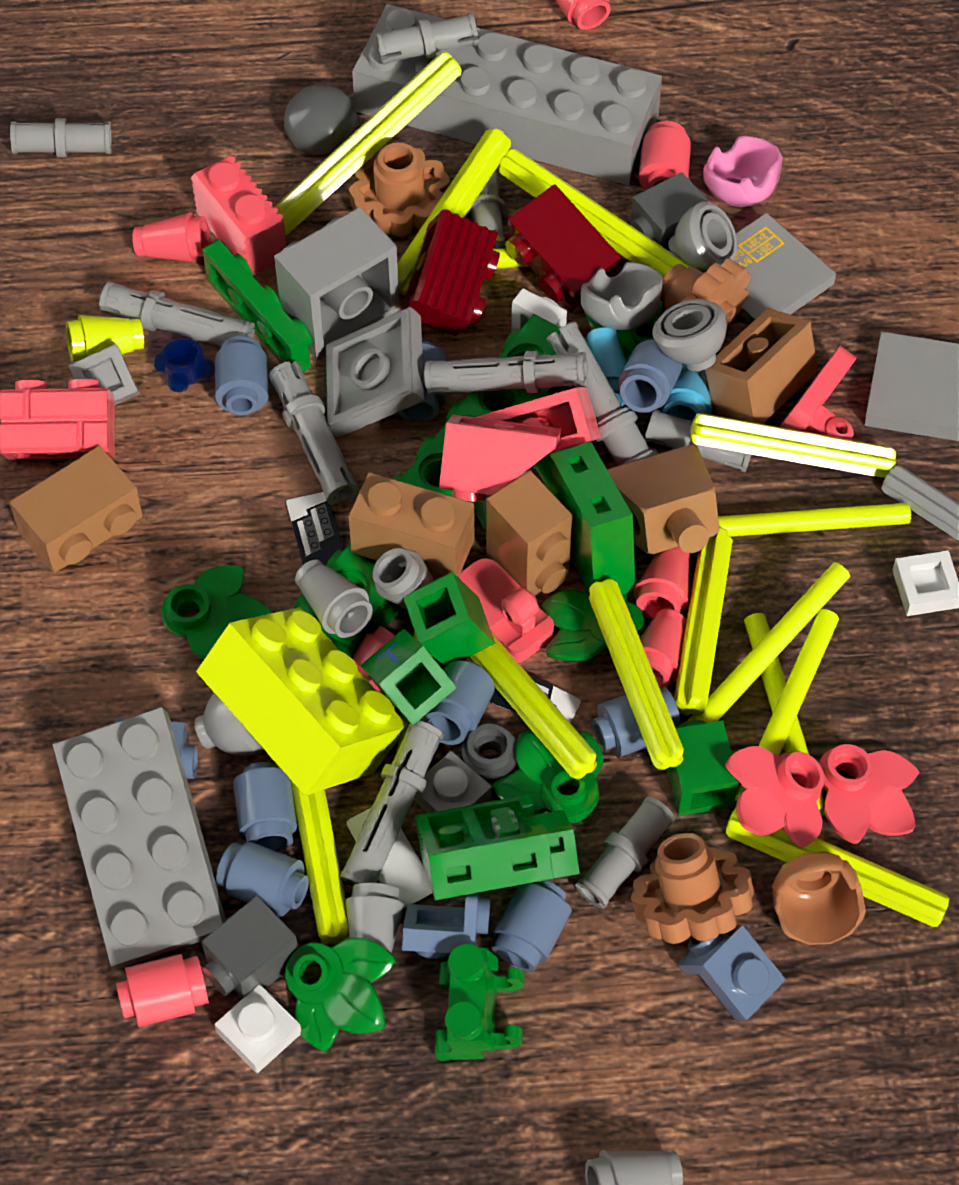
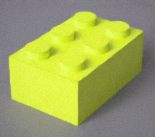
[196,607,409,796]

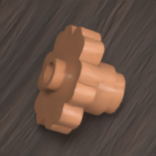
[349,142,450,237]
[660,258,751,330]
[631,833,754,944]

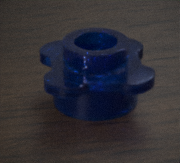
[154,338,215,392]

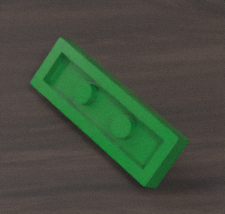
[202,240,312,373]

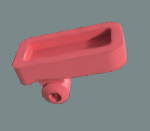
[779,345,857,440]
[459,559,554,663]

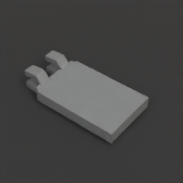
[864,331,959,441]

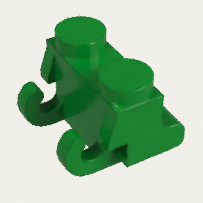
[435,944,525,1060]

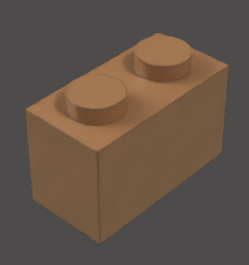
[705,308,818,424]
[9,445,143,574]
[486,470,572,596]
[349,472,474,579]

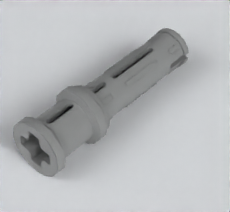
[547,322,658,466]

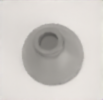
[669,201,737,272]
[652,299,727,371]
[195,693,265,756]

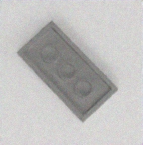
[53,707,226,970]

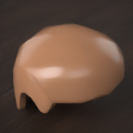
[772,852,866,945]

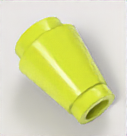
[66,315,144,362]

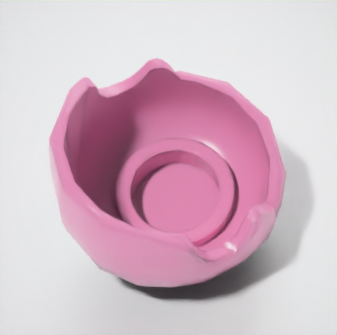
[703,136,783,207]

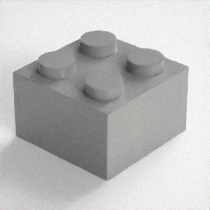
[274,207,400,360]

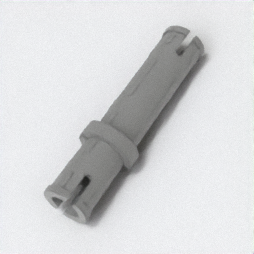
[99,281,255,346]
[424,350,588,395]
[269,361,359,505]
[339,720,444,886]

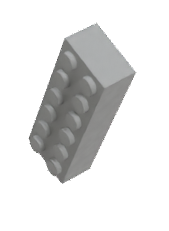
[352,4,662,186]

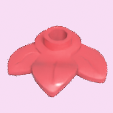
[819,744,919,844]
[725,746,825,848]

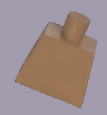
[607,444,719,554]

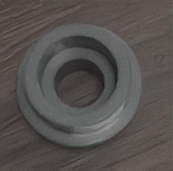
[461,723,517,780]

